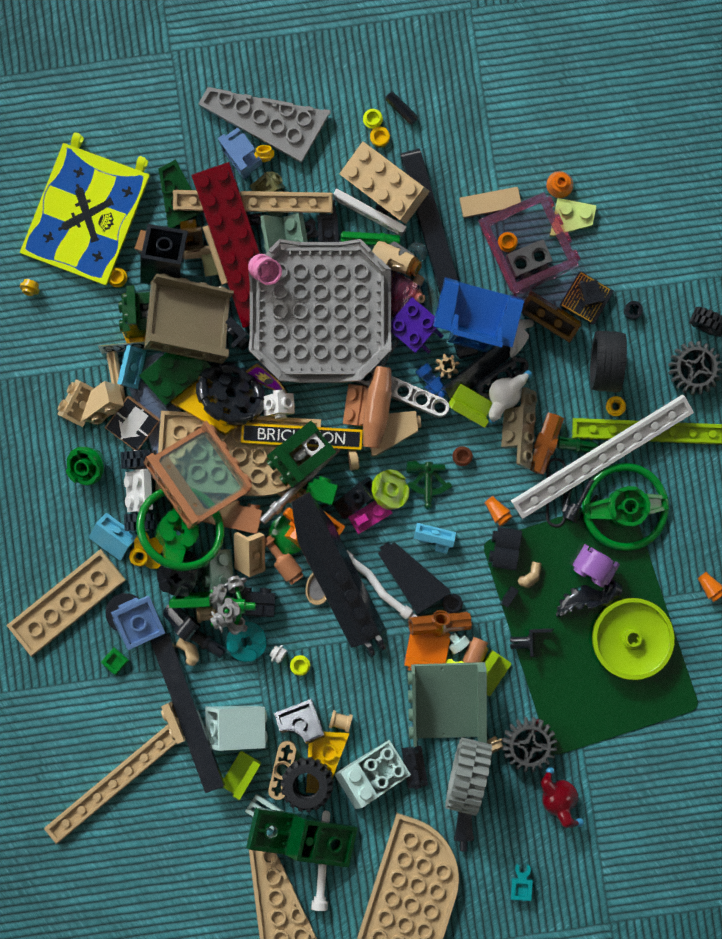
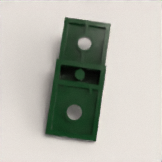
[246,807,358,868]

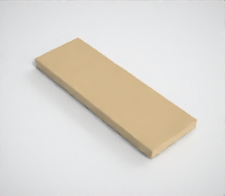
[6,549,126,657]

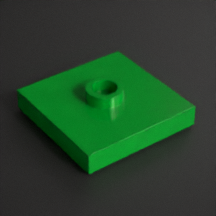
[169,591,212,609]

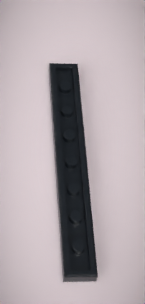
[150,633,226,793]

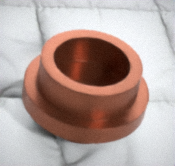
[452,446,472,466]

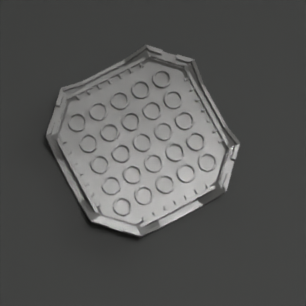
[249,239,391,383]

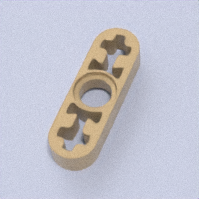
[269,741,296,800]

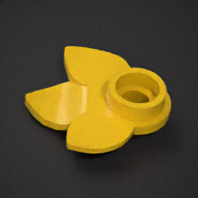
[129,533,163,569]

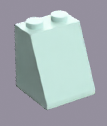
[205,706,268,751]

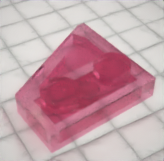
[391,270,421,317]

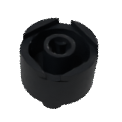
[157,551,203,597]

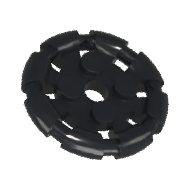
[196,362,265,426]

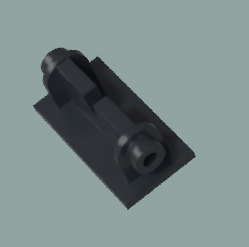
[401,745,428,789]

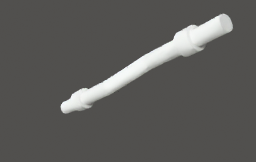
[347,550,418,619]

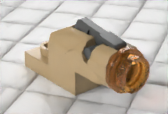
[372,241,422,276]

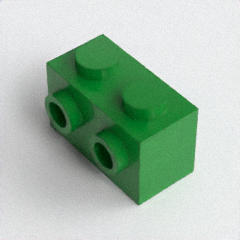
[306,476,338,507]

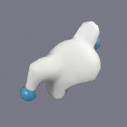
[489,370,532,424]

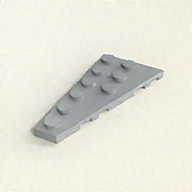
[198,87,331,163]

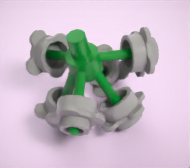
[209,576,256,635]

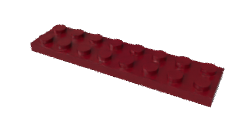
[191,162,261,328]

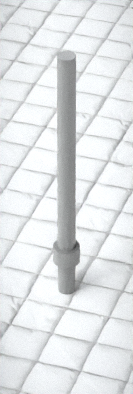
[259,448,342,525]

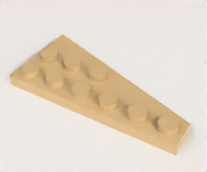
[249,835,317,939]

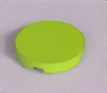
[372,469,410,510]

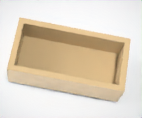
[340,141,430,223]

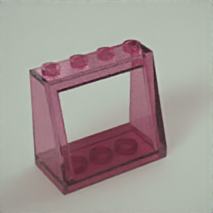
[478,192,581,296]

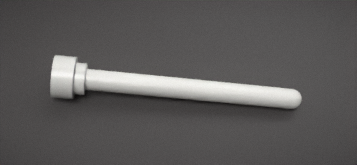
[311,811,330,911]

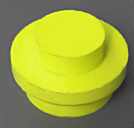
[363,109,383,129]
[290,655,310,676]

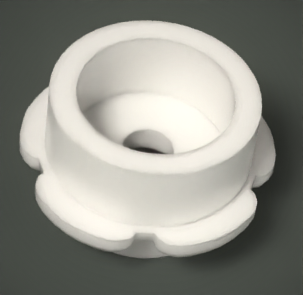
[270,645,287,664]

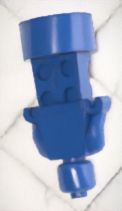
[415,362,446,398]

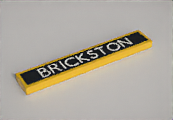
[241,423,363,450]

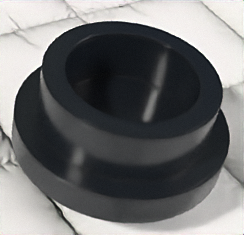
[443,594,463,613]

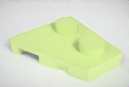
[550,198,596,237]

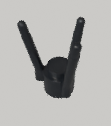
[561,479,598,524]

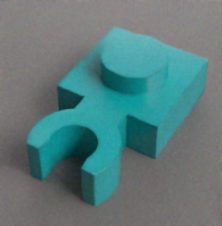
[510,863,533,901]

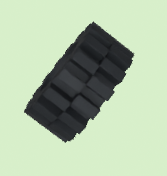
[689,307,722,337]

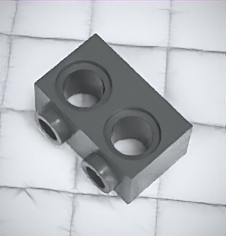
[505,239,553,280]

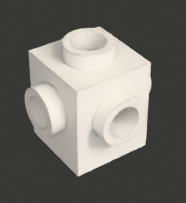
[263,390,295,420]

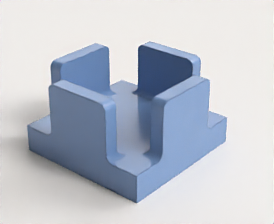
[218,128,262,180]
[111,596,165,650]

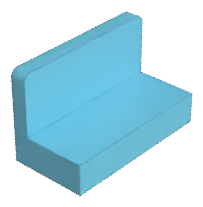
[89,513,137,560]

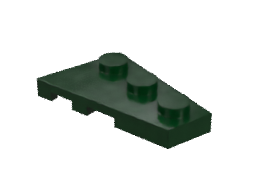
[158,159,204,228]

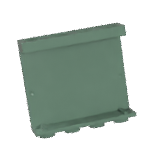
[408,662,487,747]

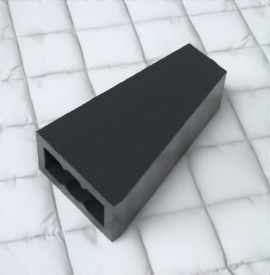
[378,541,451,614]

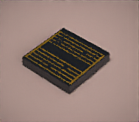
[559,271,614,326]

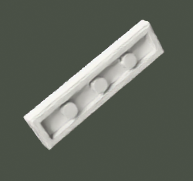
[333,188,406,236]

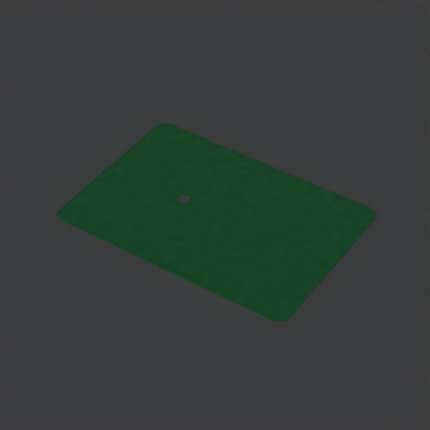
[484,501,698,755]

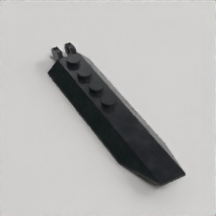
[291,492,386,657]

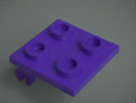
[391,297,444,354]

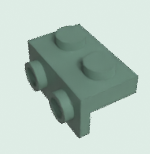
[200,549,233,592]

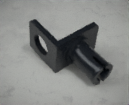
[510,628,554,657]

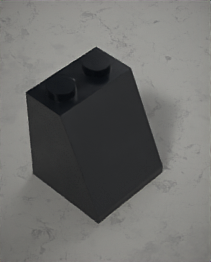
[140,224,188,285]

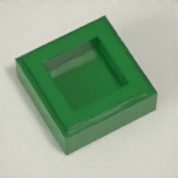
[101,647,129,676]

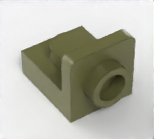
[249,172,285,192]

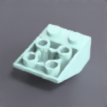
[334,740,411,809]

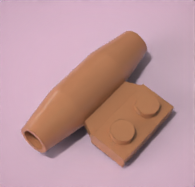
[343,366,392,449]

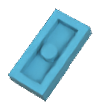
[117,345,147,389]
[413,523,456,554]

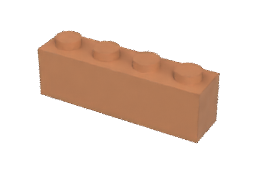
[199,495,263,534]

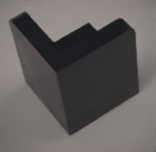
[577,280,605,308]

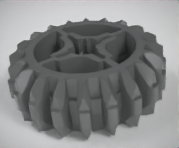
[668,341,722,395]
[502,717,557,772]

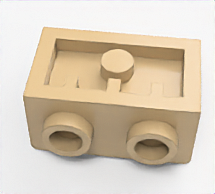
[58,379,94,427]

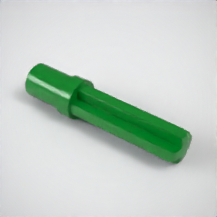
[341,231,400,245]

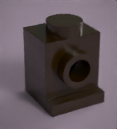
[180,219,204,251]

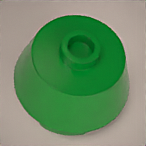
[66,447,105,485]

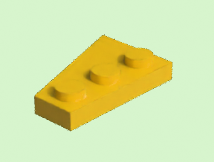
[171,381,238,436]
[306,731,350,793]

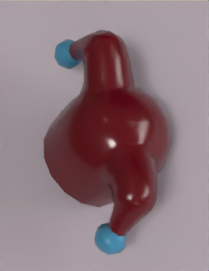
[541,767,584,828]

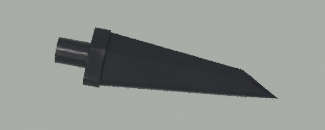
[454,812,474,852]

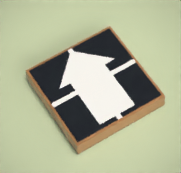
[105,396,160,450]

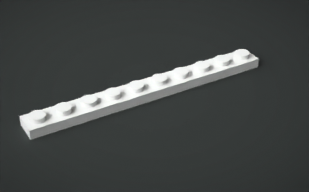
[511,395,694,519]

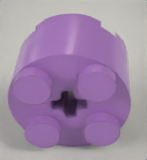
[573,544,620,588]

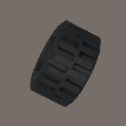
[281,757,334,812]

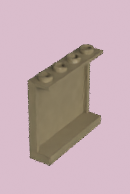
[144,274,234,364]

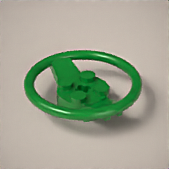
[582,463,669,551]
[136,488,224,571]

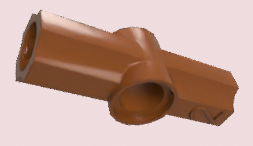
[528,412,564,475]
[408,610,472,637]

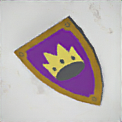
[245,362,288,393]

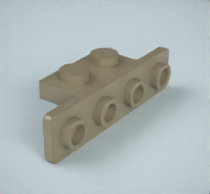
[501,387,537,469]

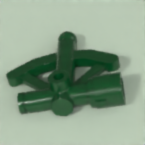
[406,460,452,510]

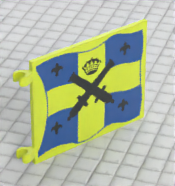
[20,133,150,286]

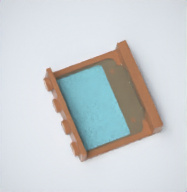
[144,420,252,529]

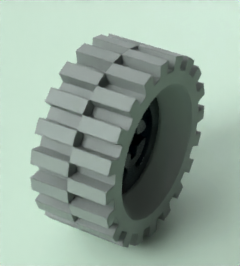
[445,737,492,816]

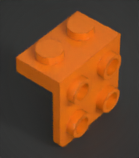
[404,632,450,671]

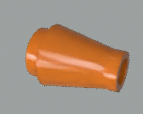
[484,496,513,526]
[697,572,722,602]

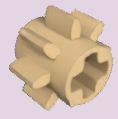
[434,354,459,379]

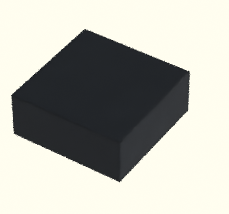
[499,586,518,608]

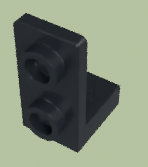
[333,476,374,519]

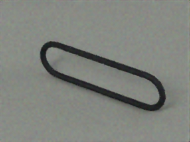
[546,458,566,527]

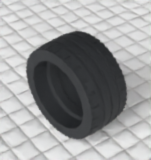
[590,331,627,392]

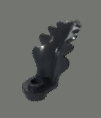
[556,580,622,617]

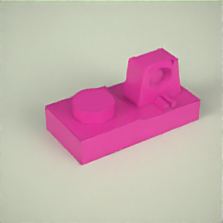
[348,501,392,534]

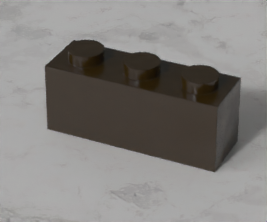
[521,290,581,343]

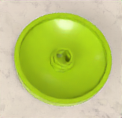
[592,598,674,680]

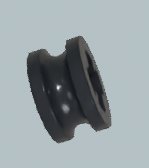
[624,301,643,320]

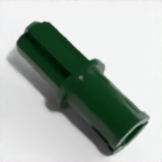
[557,436,598,453]

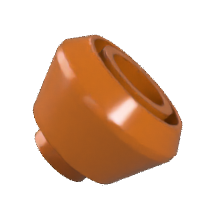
[546,171,573,198]

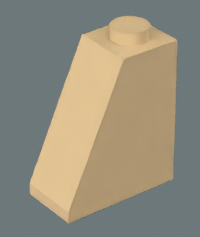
[371,411,421,457]

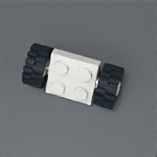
[120,450,161,531]

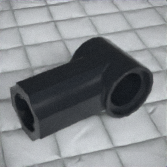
[163,605,201,642]

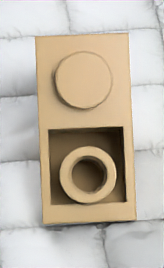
[82,381,124,425]

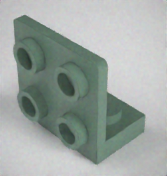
[260,212,308,253]

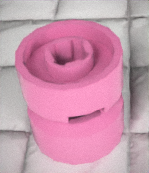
[248,254,282,285]

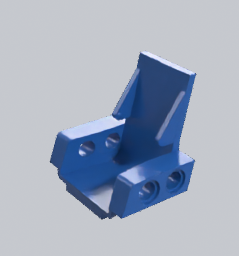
[433,277,524,352]

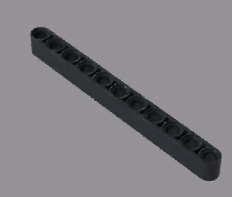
[400,148,478,360]

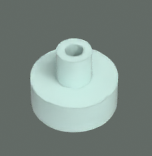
[449,633,470,654]

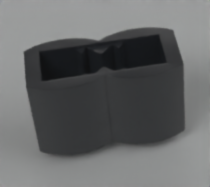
[488,527,522,571]

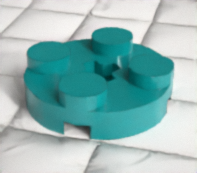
[227,621,267,662]

